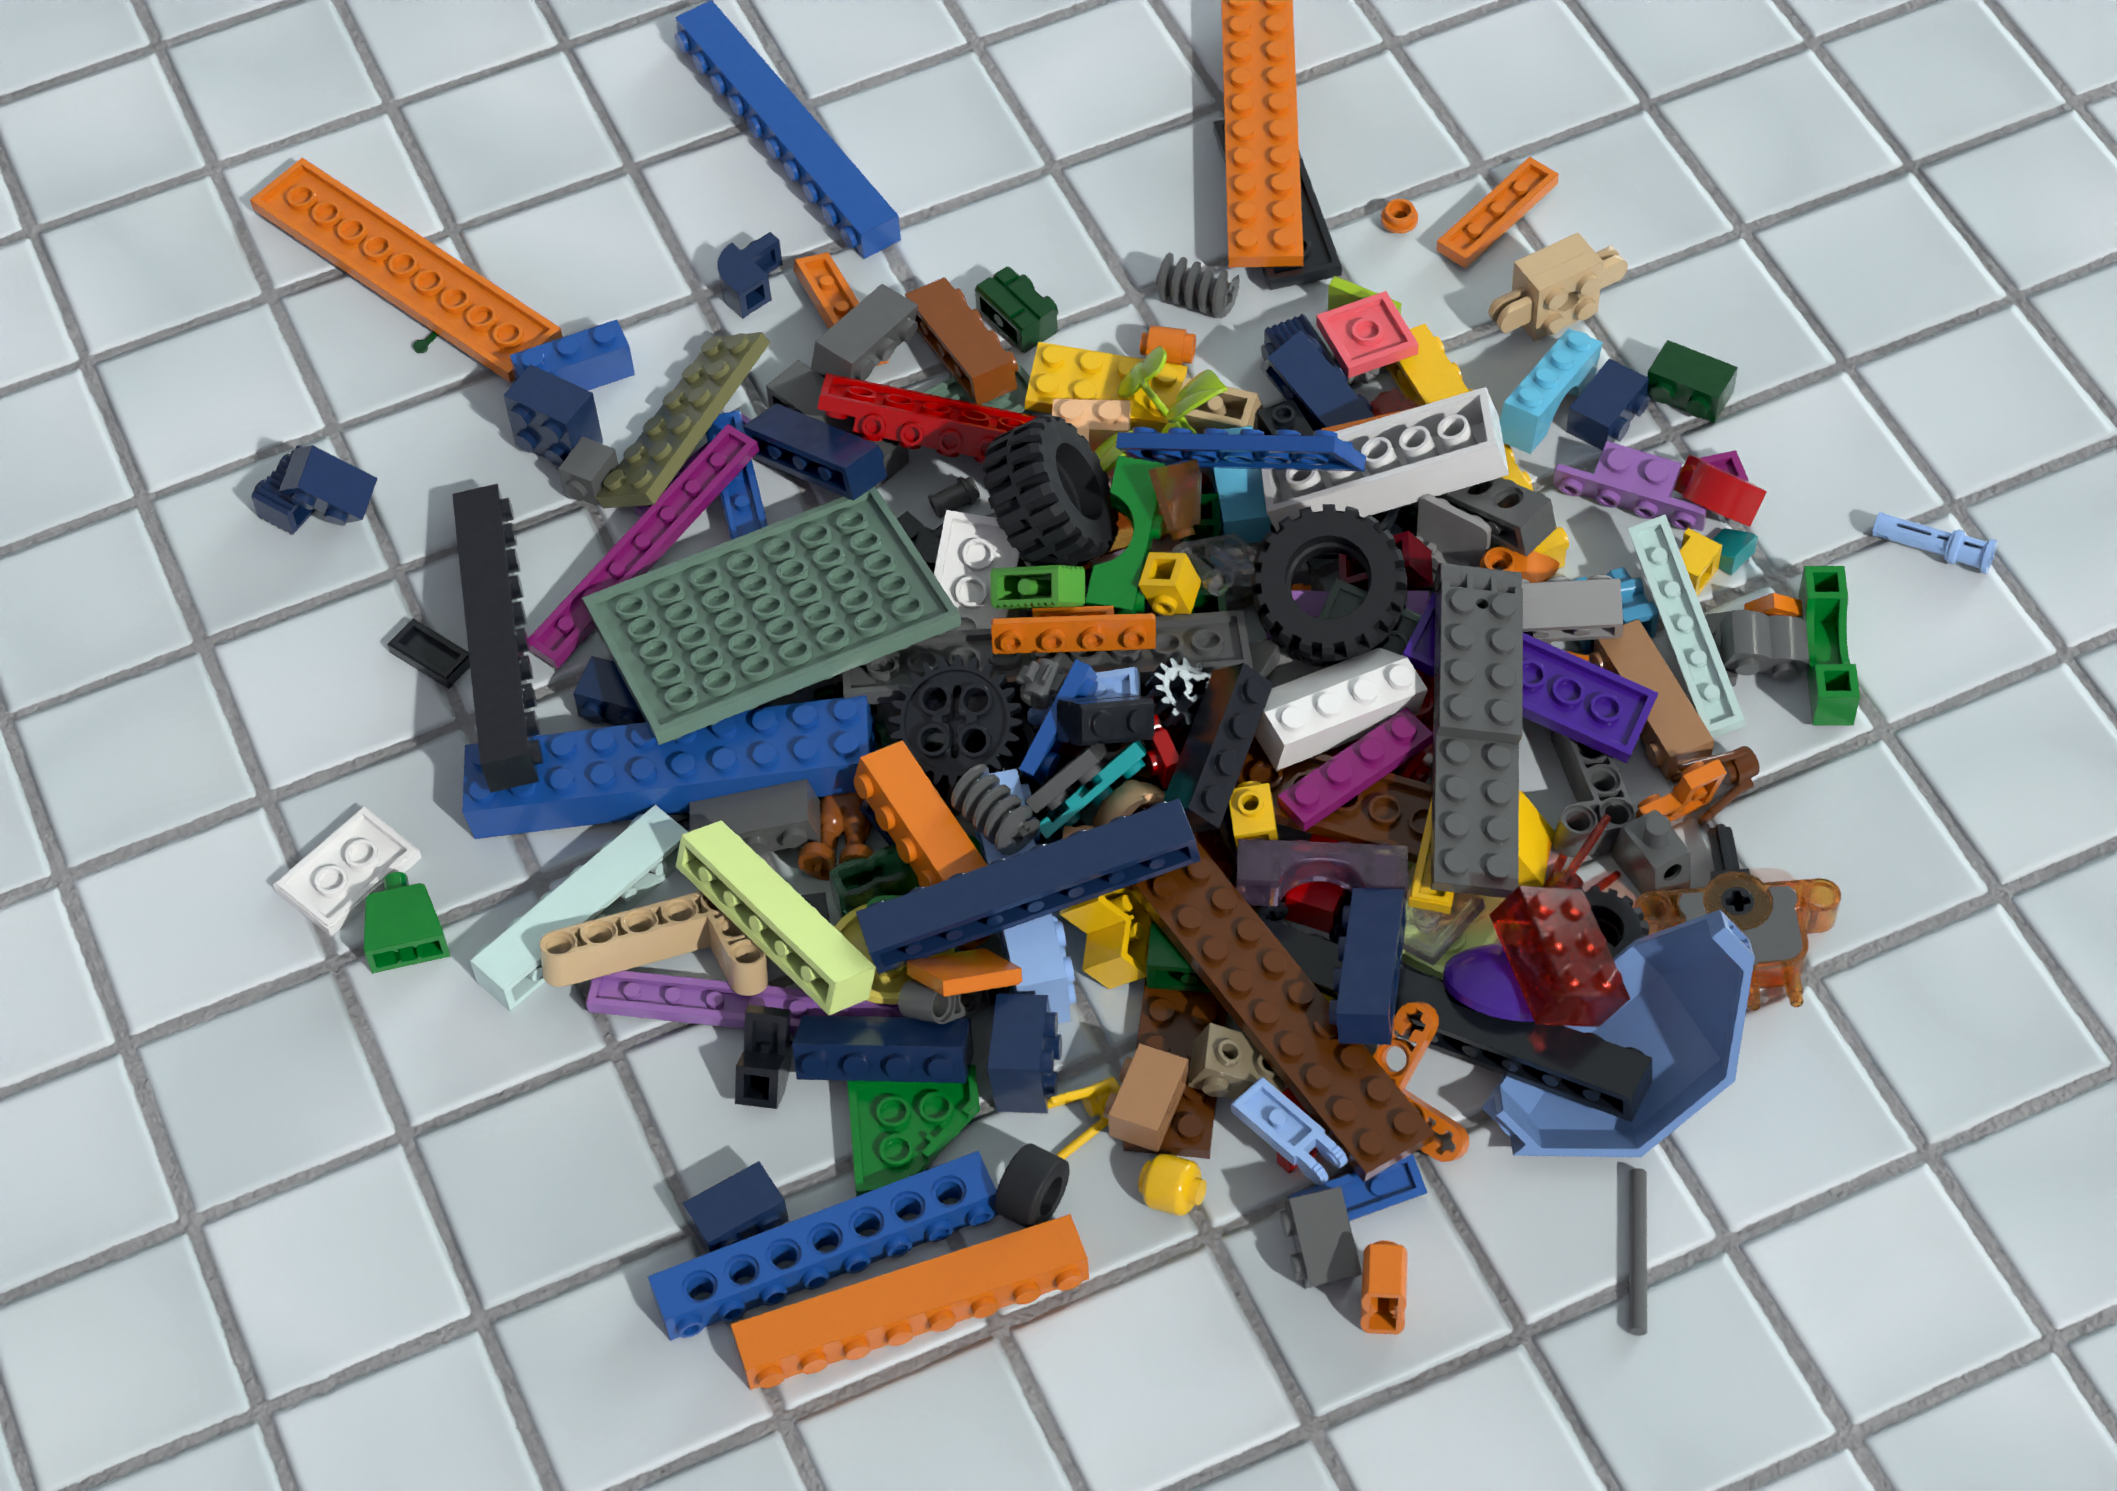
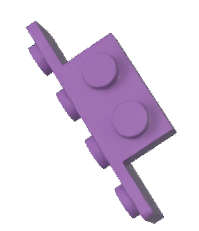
[1554,441,1707,531]

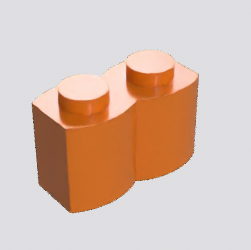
[1360,1240,1408,1335]

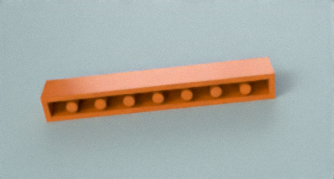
[731,1214,1089,1390]

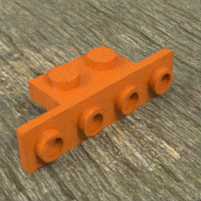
[991,606,1156,654]

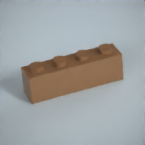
[1590,619,1714,780]

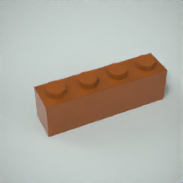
[905,277,1019,405]

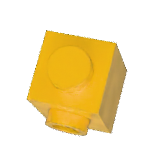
[1138,552,1201,616]
[1229,781,1279,851]

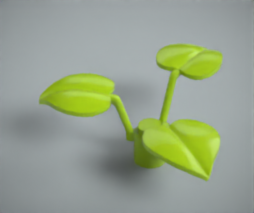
[1094,346,1228,473]

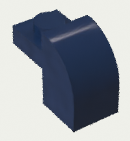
[717,232,783,319]

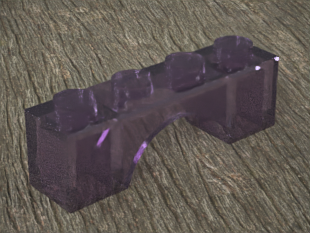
[1236,838,1408,907]

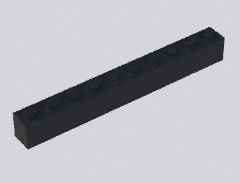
[452,484,544,793]
[1259,916,1652,1122]

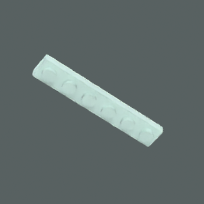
[1628,514,1746,738]

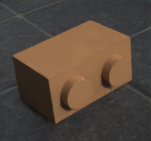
[1104,1043,1188,1152]

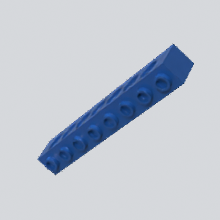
[647,1151,999,1341]

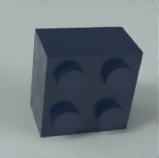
[503,364,603,467]
[987,993,1062,1114]

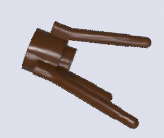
[1671,746,1760,826]

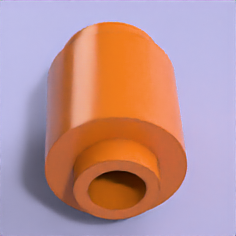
[1140,325,1196,365]

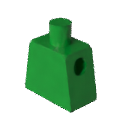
[364,872,451,974]

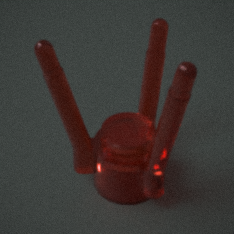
[1540,814,1621,907]

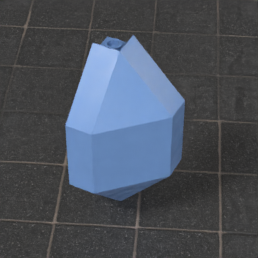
[1481,910,1755,1157]

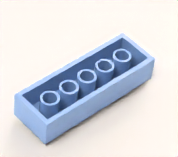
[974,769,1076,1024]

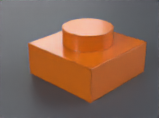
[1744,593,1803,617]

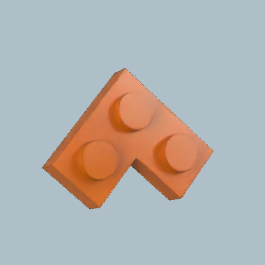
[1635,758,1727,822]

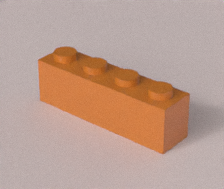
[853,740,988,887]

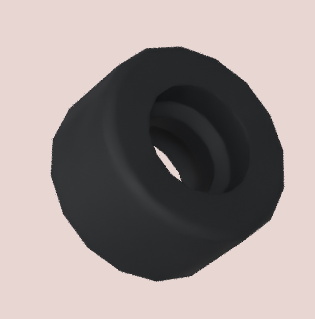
[994,1143,1070,1228]

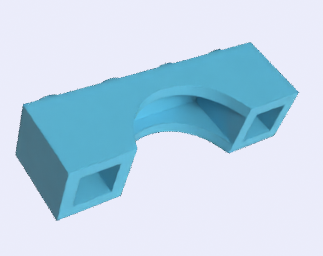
[1500,328,1603,454]

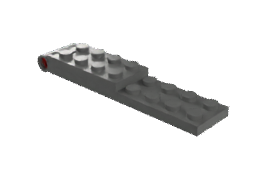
[1431,563,1523,899]

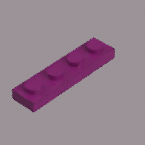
[1278,707,1433,832]

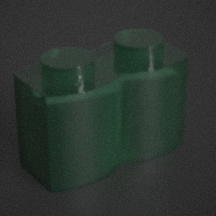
[829,844,920,918]

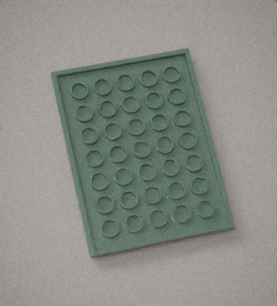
[582,486,962,745]

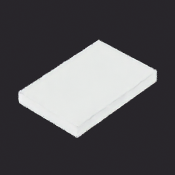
[273,806,422,937]

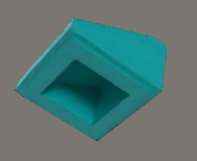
[1712,528,1758,576]

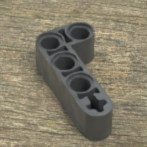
[1551,730,1636,857]

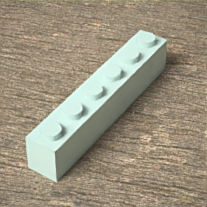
[470,805,688,1011]

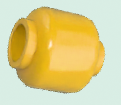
[1138,1154,1207,1216]

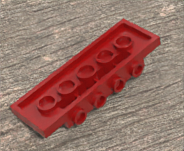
[817,373,1037,464]

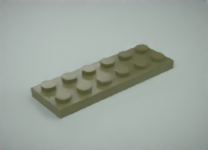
[595,332,770,508]

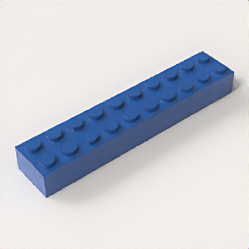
[462,695,876,839]

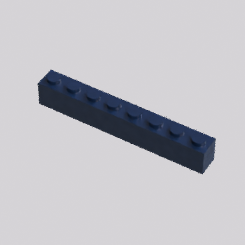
[856,798,1201,974]

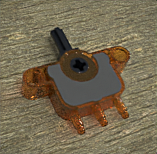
[1634,824,1841,1011]

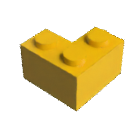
[1060,887,1155,989]

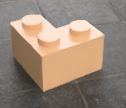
[1052,399,1131,457]

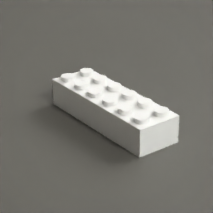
[1261,387,1509,532]

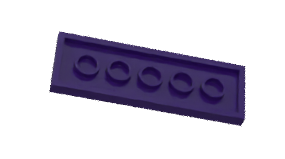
[1402,593,1658,764]

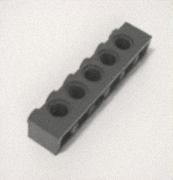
[1409,477,1557,557]

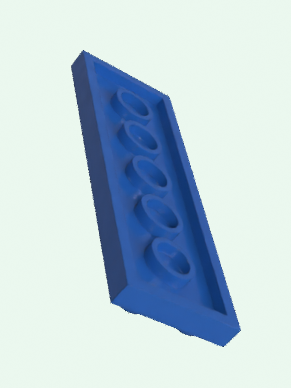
[1116,427,1366,472]

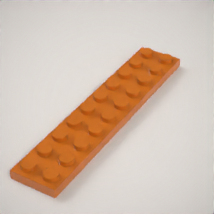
[1221,0,1304,267]
[250,157,563,383]

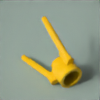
[1048,1076,1120,1160]

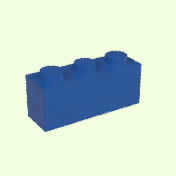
[510,319,635,391]

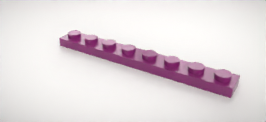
[528,424,760,669]

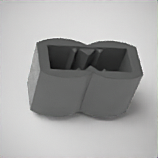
[1720,610,1809,681]

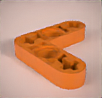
[1373,1002,1469,1162]

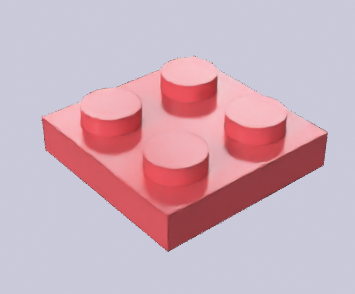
[1316,291,1419,378]

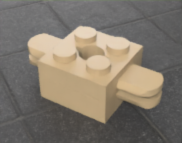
[1488,232,1628,341]

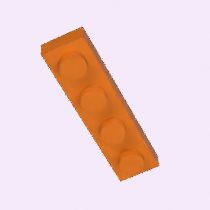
[1436,157,1559,269]
[793,252,889,366]

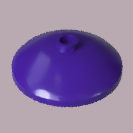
[1443,944,1572,1022]

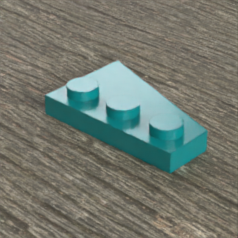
[1039,741,1148,839]

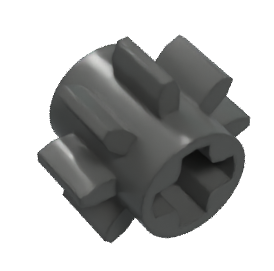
[1016,658,1066,710]

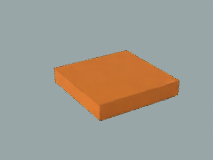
[907,948,1022,997]

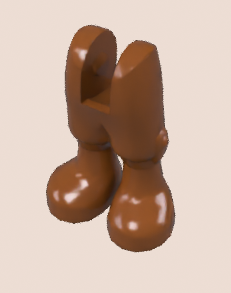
[798,792,876,882]

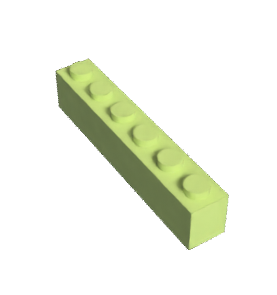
[676,820,876,1015]

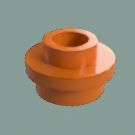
[1381,199,1418,234]

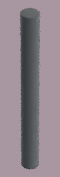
[1629,1168,1647,1336]

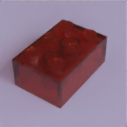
[1489,886,1631,1027]

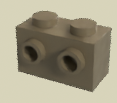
[1188,1023,1285,1100]

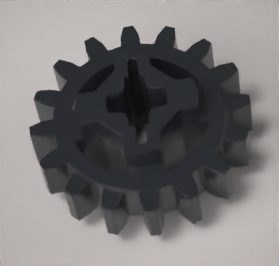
[1145,658,1212,736]

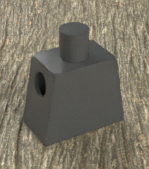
[1611,810,1690,913]

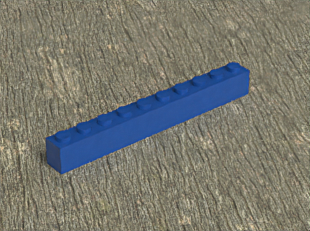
[674,0,901,259]

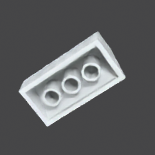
[1254,647,1428,771]

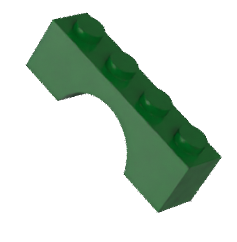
[1085,456,1172,615]
[1798,566,1860,726]

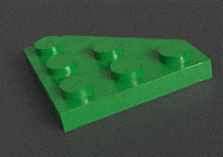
[847,1065,980,1196]

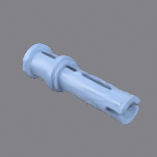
[1872,512,1998,574]

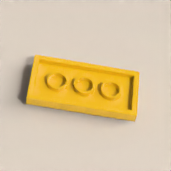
[1024,342,1188,432]

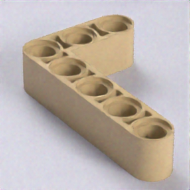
[539,891,768,996]

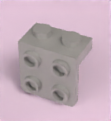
[1416,494,1491,591]

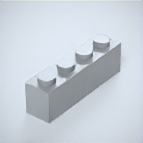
[1521,575,1623,642]

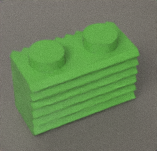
[991,565,1085,610]

